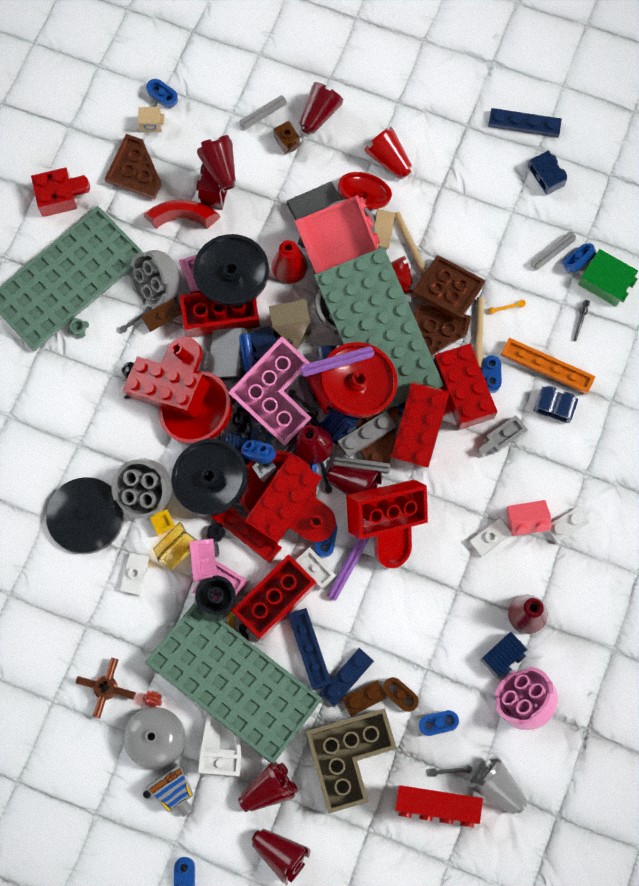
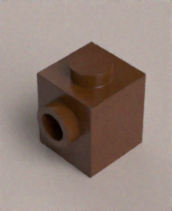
[273,121,300,154]

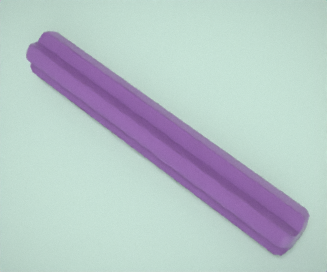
[300,346,374,376]
[327,537,370,601]

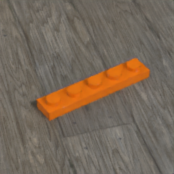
[501,338,596,395]

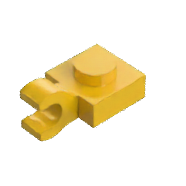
[150,502,176,536]

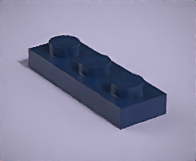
[319,648,374,707]

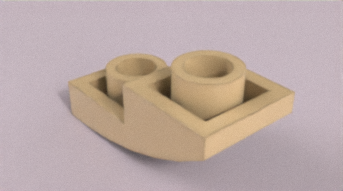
[374,209,395,249]

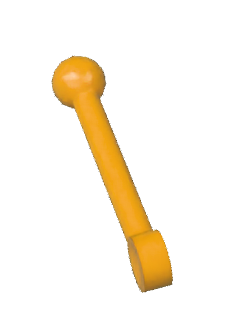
[488,299,526,314]

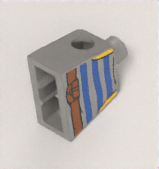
[146,763,193,817]

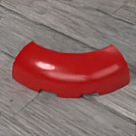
[144,199,221,229]

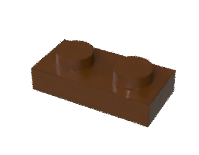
[141,298,182,332]
[342,680,387,717]

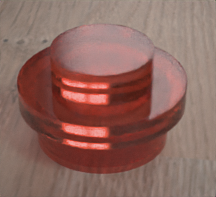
[142,691,162,707]

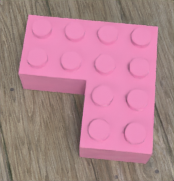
[228,336,311,446]

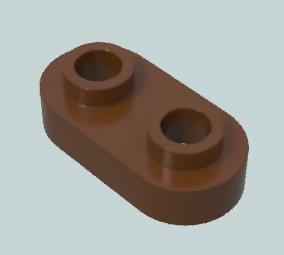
[383,677,419,712]

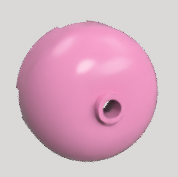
[495,667,558,730]

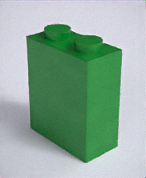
[578,249,638,307]

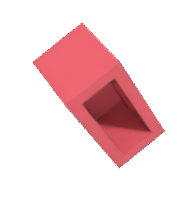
[507,500,551,536]

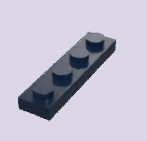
[488,108,562,138]
[288,608,332,691]

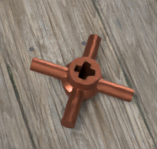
[76,657,136,718]

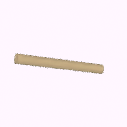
[394,212,427,276]
[475,297,484,369]

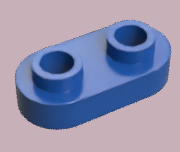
[146,79,178,108]
[563,243,597,272]
[482,355,502,393]
[241,440,276,464]
[315,523,338,558]
[418,710,459,736]
[174,857,196,886]

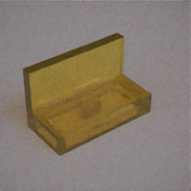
[153,521,197,571]

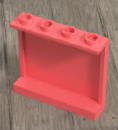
[295,195,381,274]

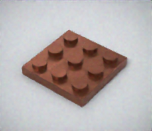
[411,255,486,322]

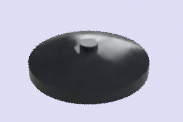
[193,234,269,307]
[171,439,248,516]
[46,477,125,554]

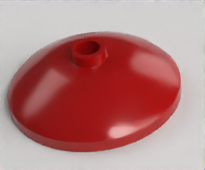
[338,172,392,210]

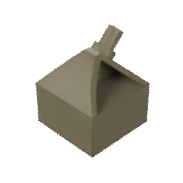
[269,299,311,350]

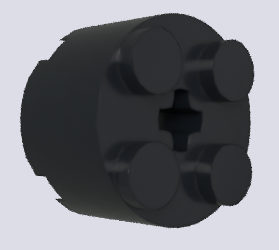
[195,575,236,621]

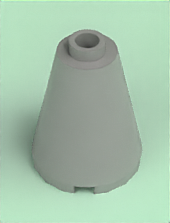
[469,756,527,814]

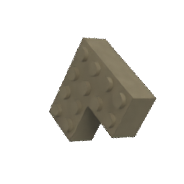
[306,708,397,814]

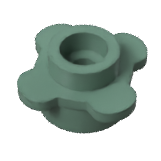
[68,318,89,338]

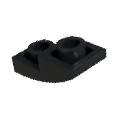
[233,407,260,441]

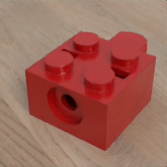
[31,167,90,217]

